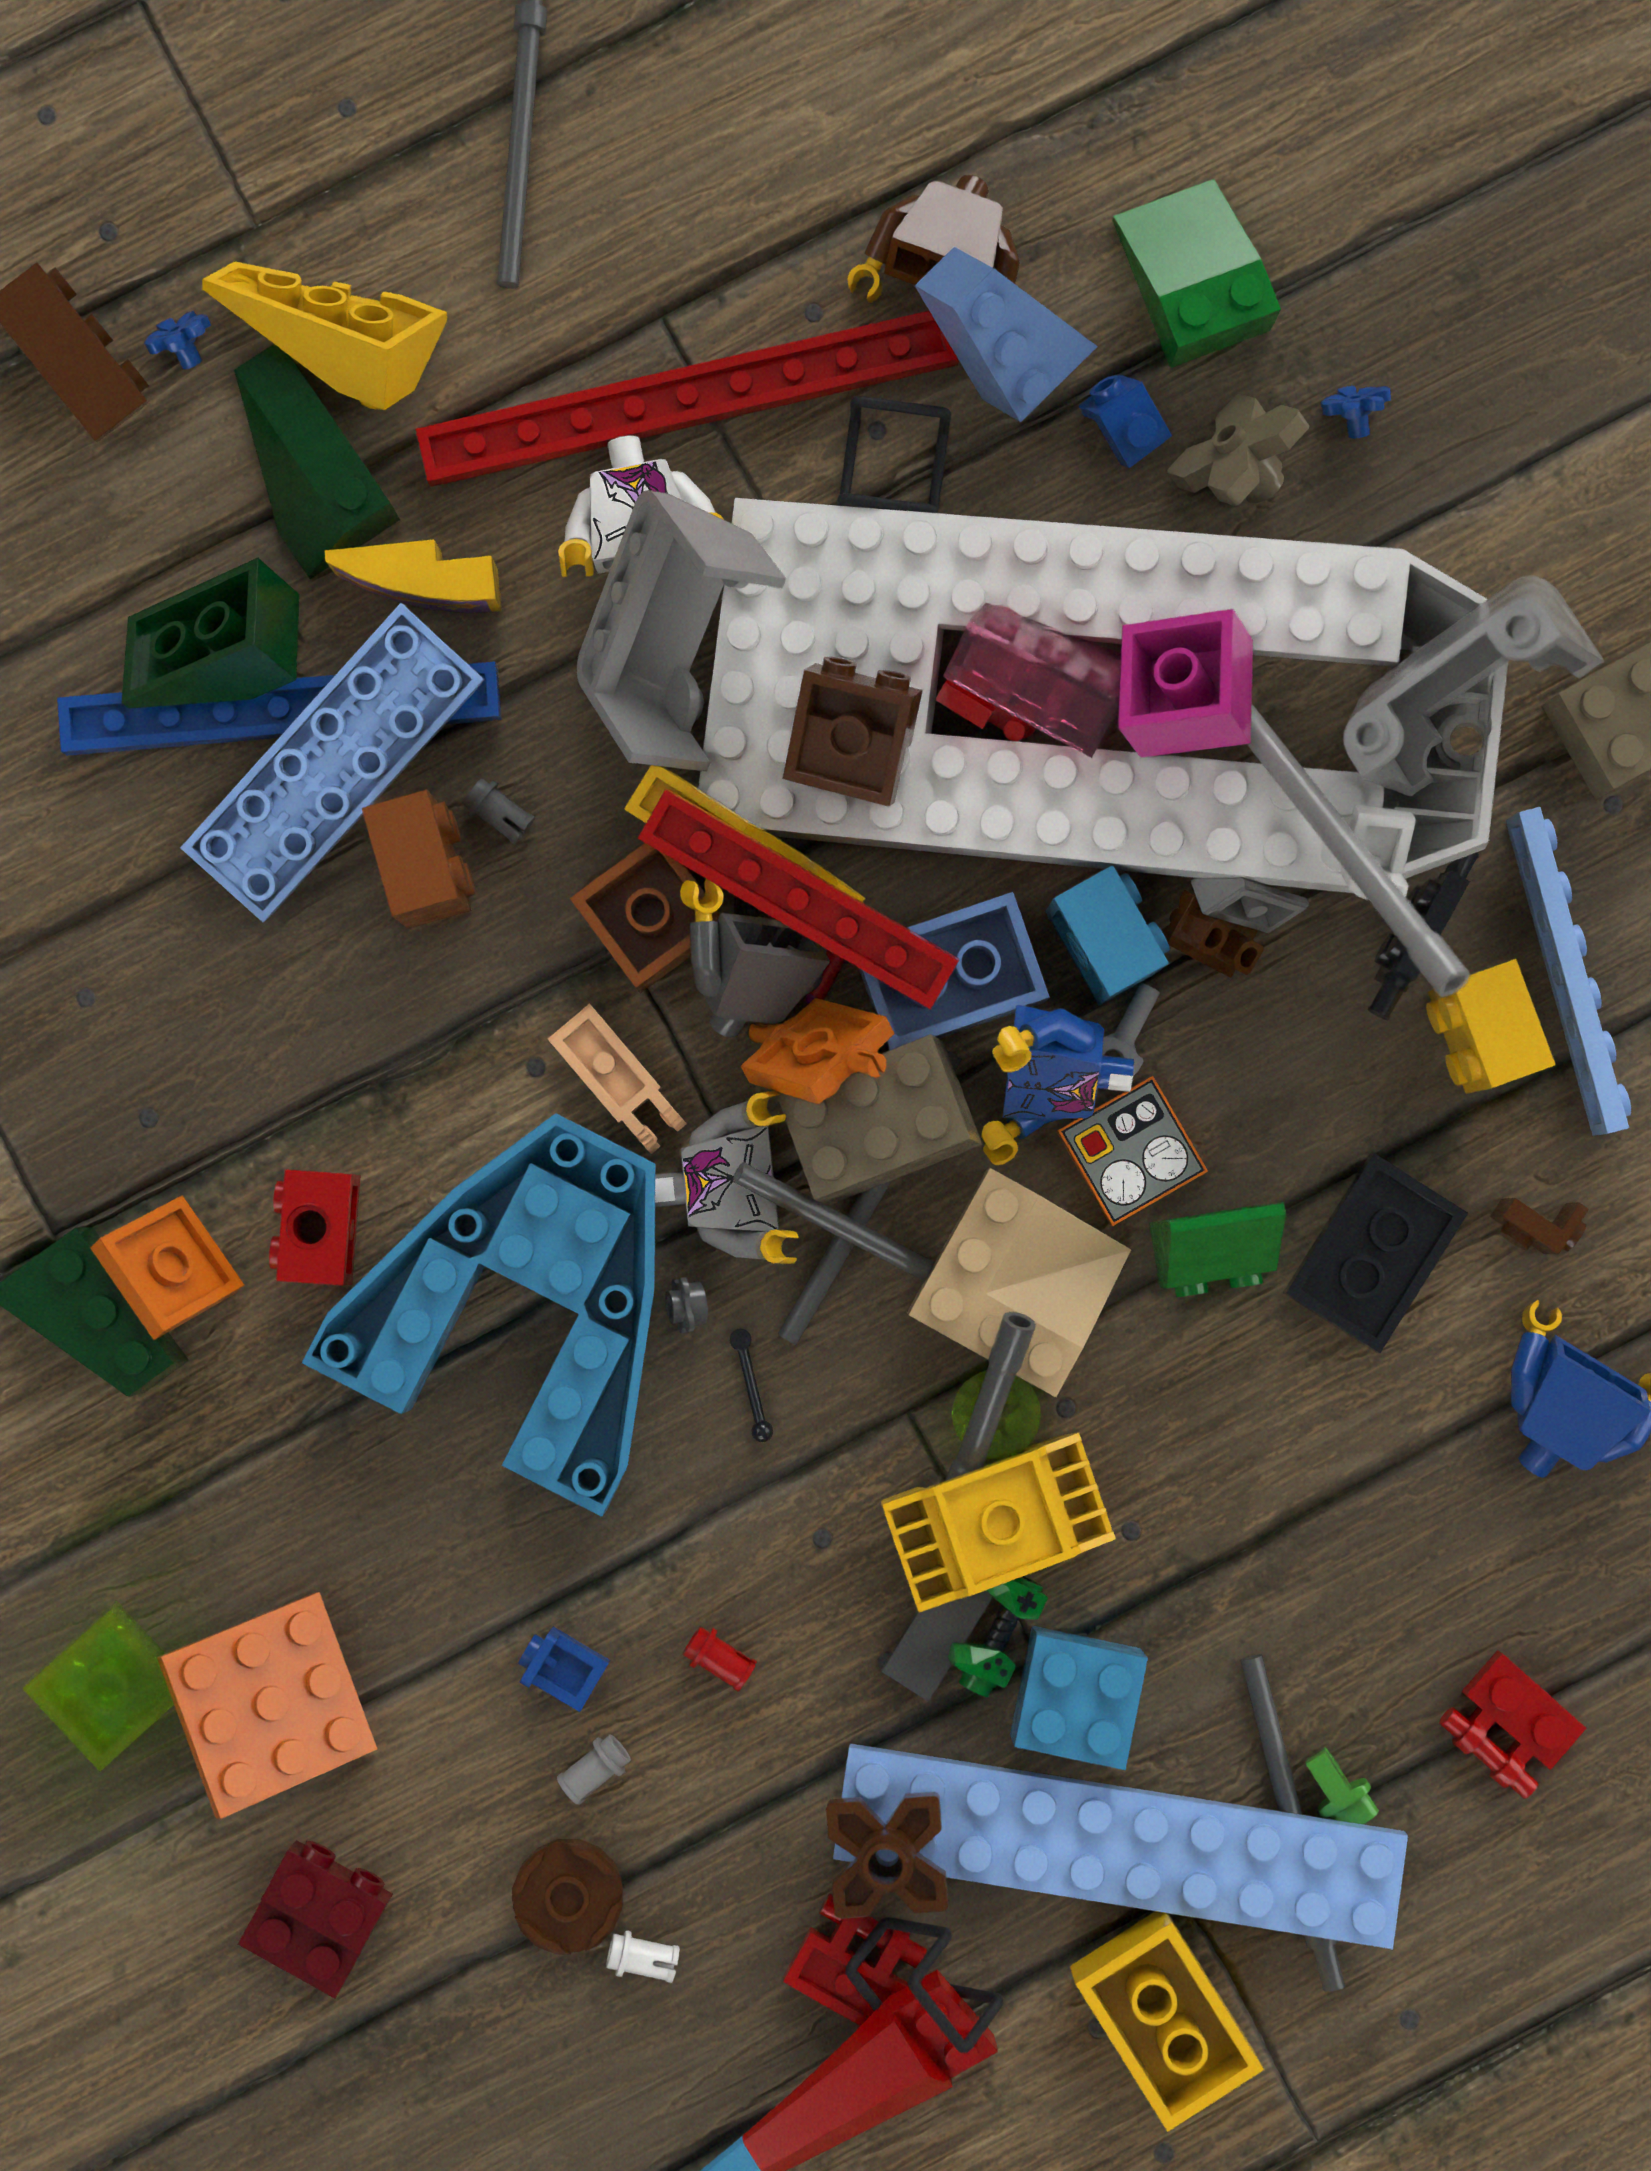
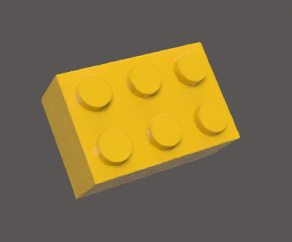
[1069,1911,1264,2132]

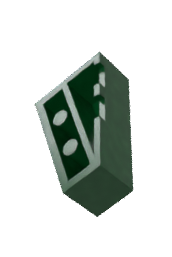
[0,1227,189,1397]

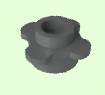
[665,1277,708,1334]

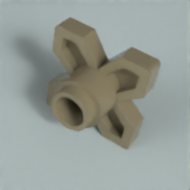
[1167,394,1310,506]

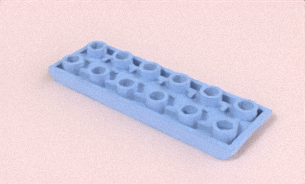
[180,603,484,922]

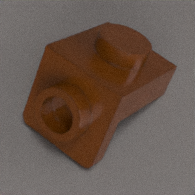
[1490,1198,1589,1254]

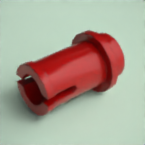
[682,1626,757,1692]

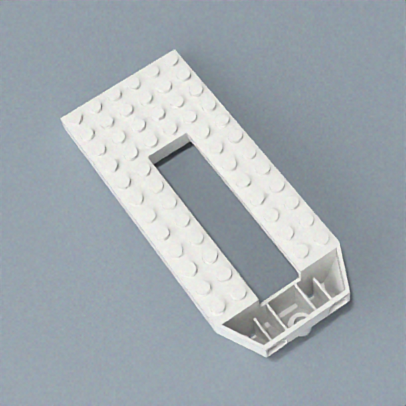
[698,498,1508,893]

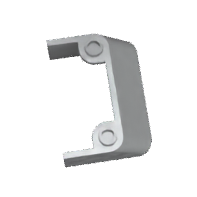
[577,490,786,772]

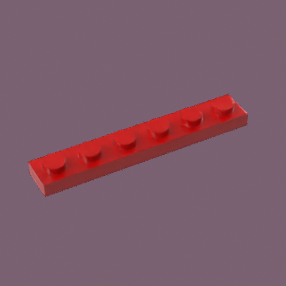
[638,789,960,1009]

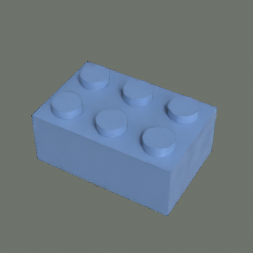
[859,892,1049,1051]

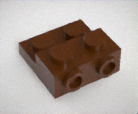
[782,657,923,807]

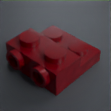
[238,1840,393,1999]

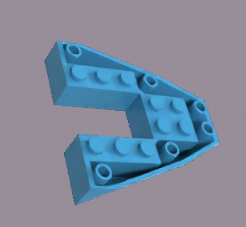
[302,1113,656,1517]

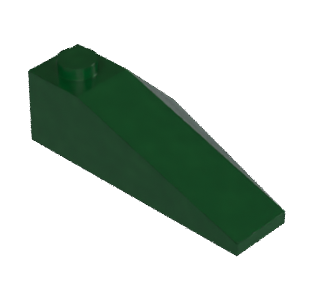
[234,344,400,580]

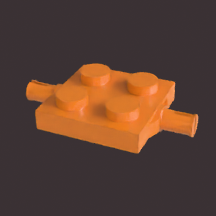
[741,998,895,1105]

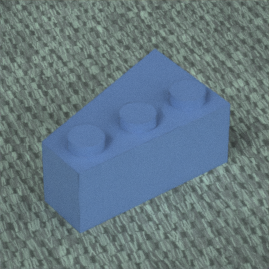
[915,247,1098,422]

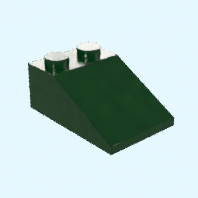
[121,558,300,709]

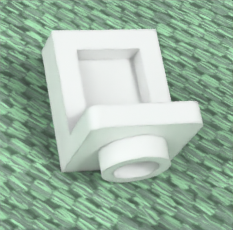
[1339,805,1416,900]

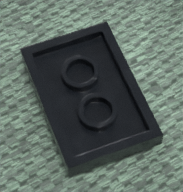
[1283,1153,1468,1353]

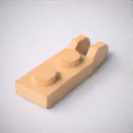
[548,1003,687,1154]

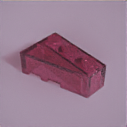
[943,602,1121,758]

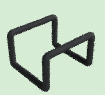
[837,396,951,513]
[846,1917,1003,2053]

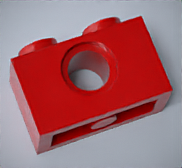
[269,1169,361,1286]

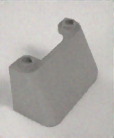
[1344,576,1604,797]

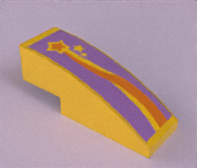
[324,539,502,613]

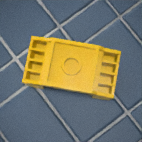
[881,1433,1116,1613]

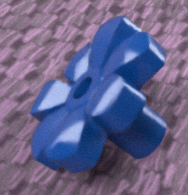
[144,311,211,370]
[1321,385,1391,438]

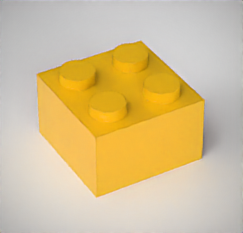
[1426,959,1556,1094]

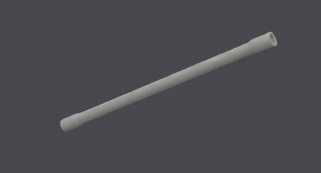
[1247,704,1470,996]

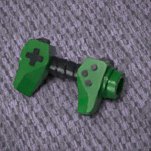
[948,1576,1048,1697]

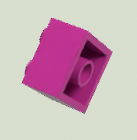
[1118,609,1253,758]

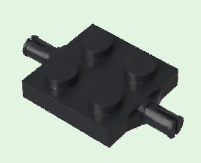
[1368,852,1480,1021]

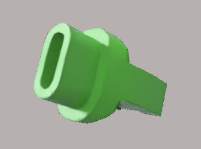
[1306,1747,1379,1824]

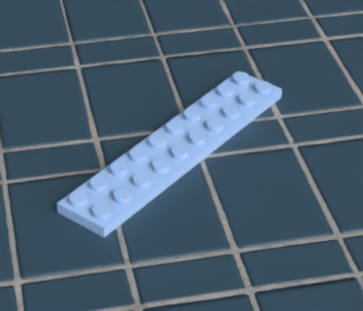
[833,1743,1408,1949]

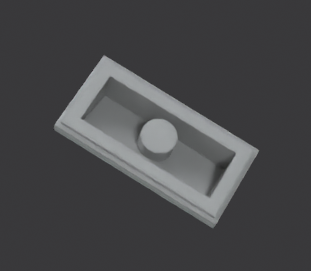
[1191,878,1309,933]

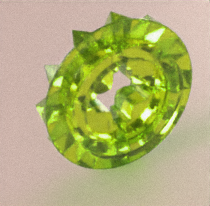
[952,1371,1041,1459]

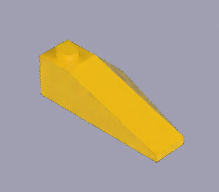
[202,261,447,410]

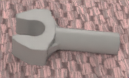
[1102,983,1160,1076]

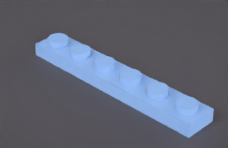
[1505,807,1631,1136]

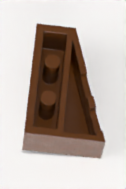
[0,262,149,442]

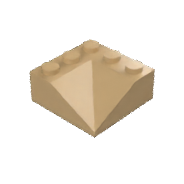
[907,1168,1131,1397]

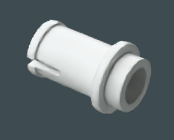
[606,1931,680,1983]

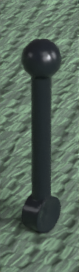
[730,1329,773,1442]

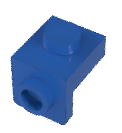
[1079,375,1172,468]
[518,1626,610,1712]

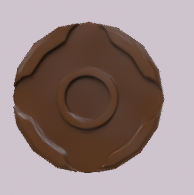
[512,1839,623,1955]

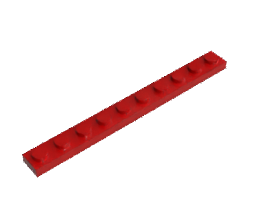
[416,311,959,487]

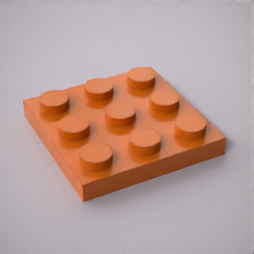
[157,1592,377,1819]

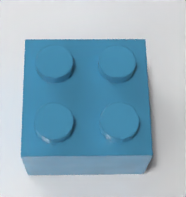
[1045,865,1170,1005]
[1010,1626,1148,1770]

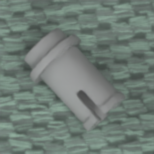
[557,1734,631,1805]

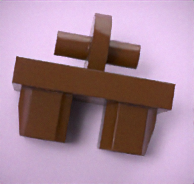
[1161,890,1264,978]

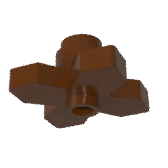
[826,1792,948,1919]

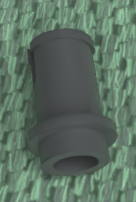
[462,778,535,845]

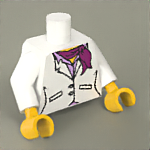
[558,436,724,577]

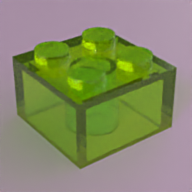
[22,1600,174,1771]

